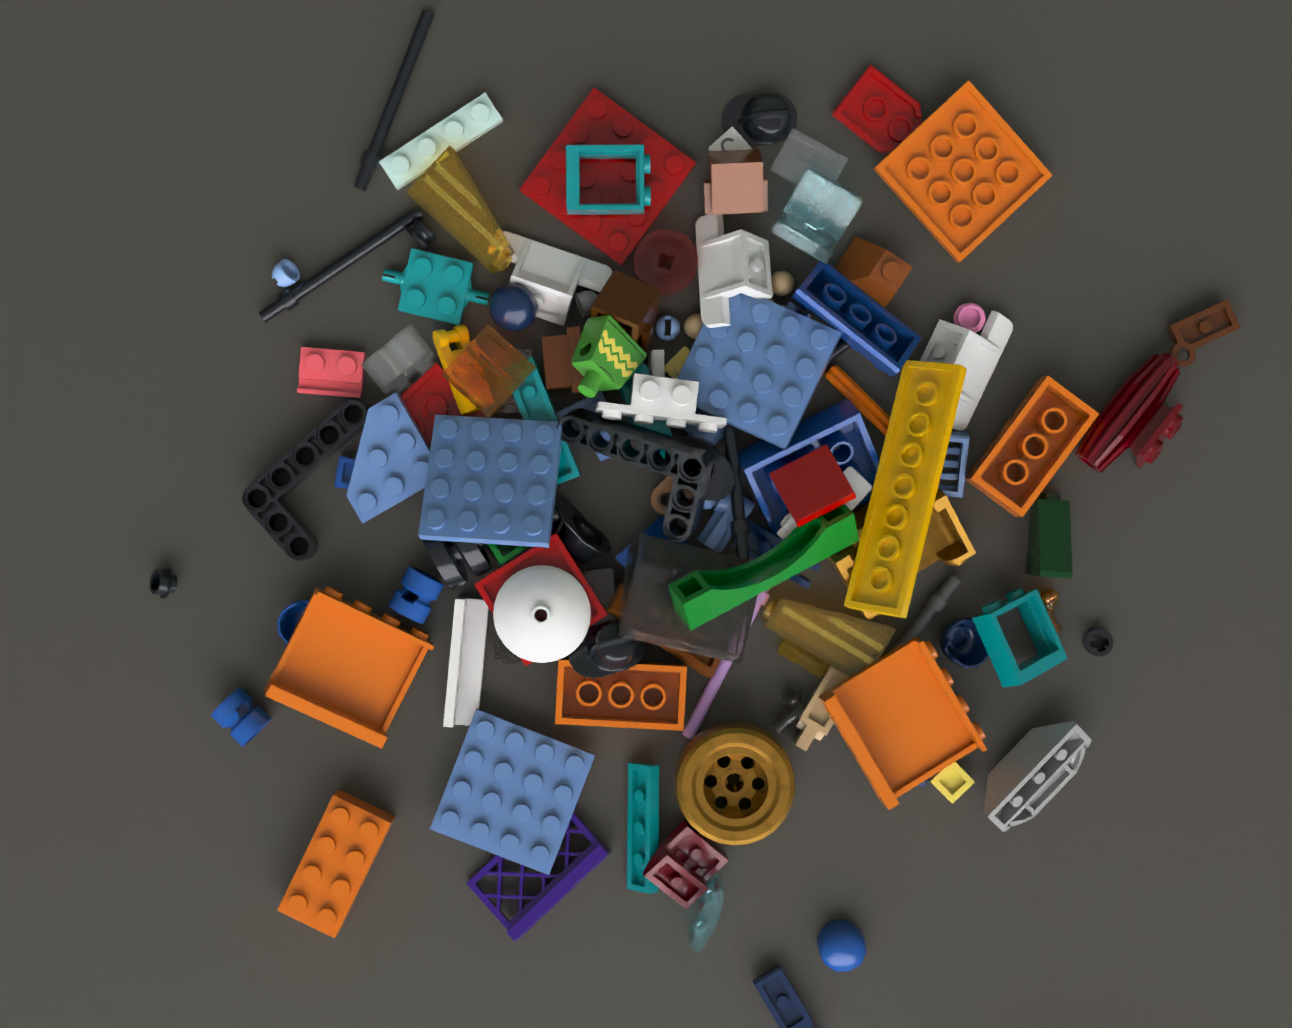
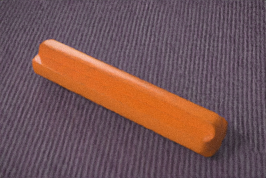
[825,364,890,437]

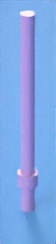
[682,589,770,739]

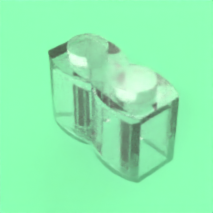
[362,324,438,395]

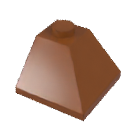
[835,236,913,308]

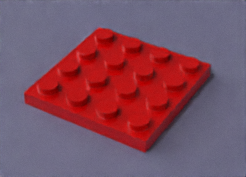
[519,88,696,267]

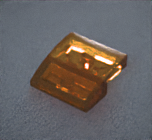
[442,324,536,418]

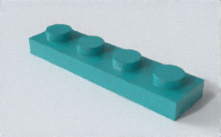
[503,356,582,485]
[627,762,659,894]

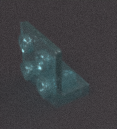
[771,168,863,264]

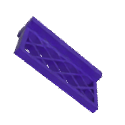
[466,812,612,942]

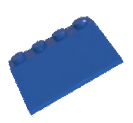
[738,398,879,535]

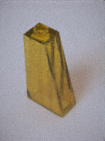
[406,145,515,275]
[761,597,896,676]

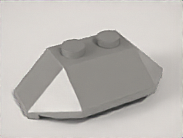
[984,721,1092,832]

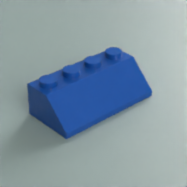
[791,259,921,377]

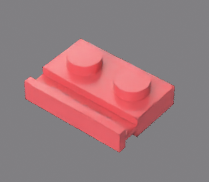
[297,347,366,399]

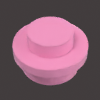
[953,303,986,333]

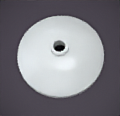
[493,565,591,663]

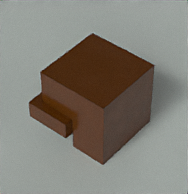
[590,270,661,353]
[542,326,584,394]

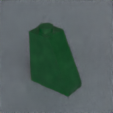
[1026,493,1073,579]

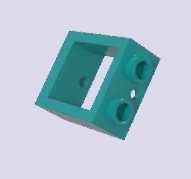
[566,145,651,215]
[972,587,1068,688]

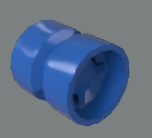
[387,565,445,624]
[211,687,272,747]

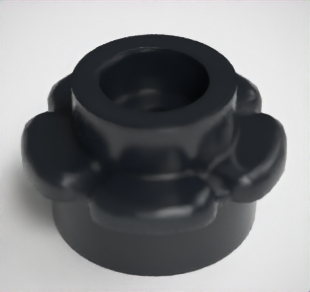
[150,567,177,599]

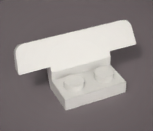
[695,214,773,328]
[489,231,612,326]
[920,310,1013,431]

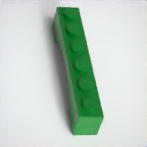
[668,504,859,630]

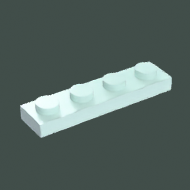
[379,93,503,190]

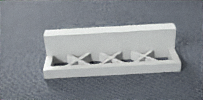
[443,597,489,728]

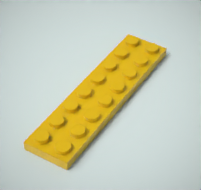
[844,360,967,619]

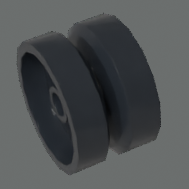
[423,540,493,590]

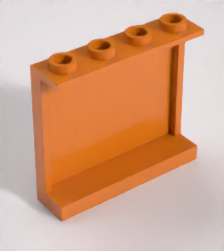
[264,586,434,749]
[818,636,987,810]

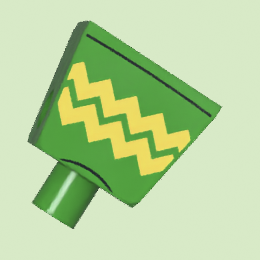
[571,315,647,398]

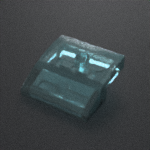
[687,875,725,954]

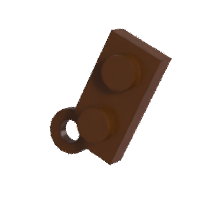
[1167,299,1241,367]

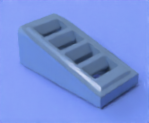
[938,430,970,498]

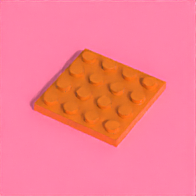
[873,80,1053,263]

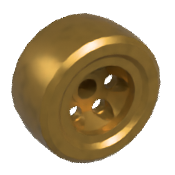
[674,721,795,845]

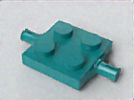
[382,248,490,325]

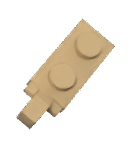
[793,664,850,751]

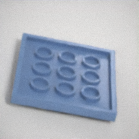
[677,293,841,450]
[418,415,562,548]
[430,709,595,875]

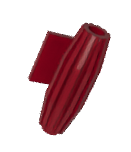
[1075,353,1184,473]

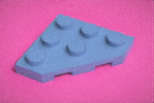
[346,392,430,524]

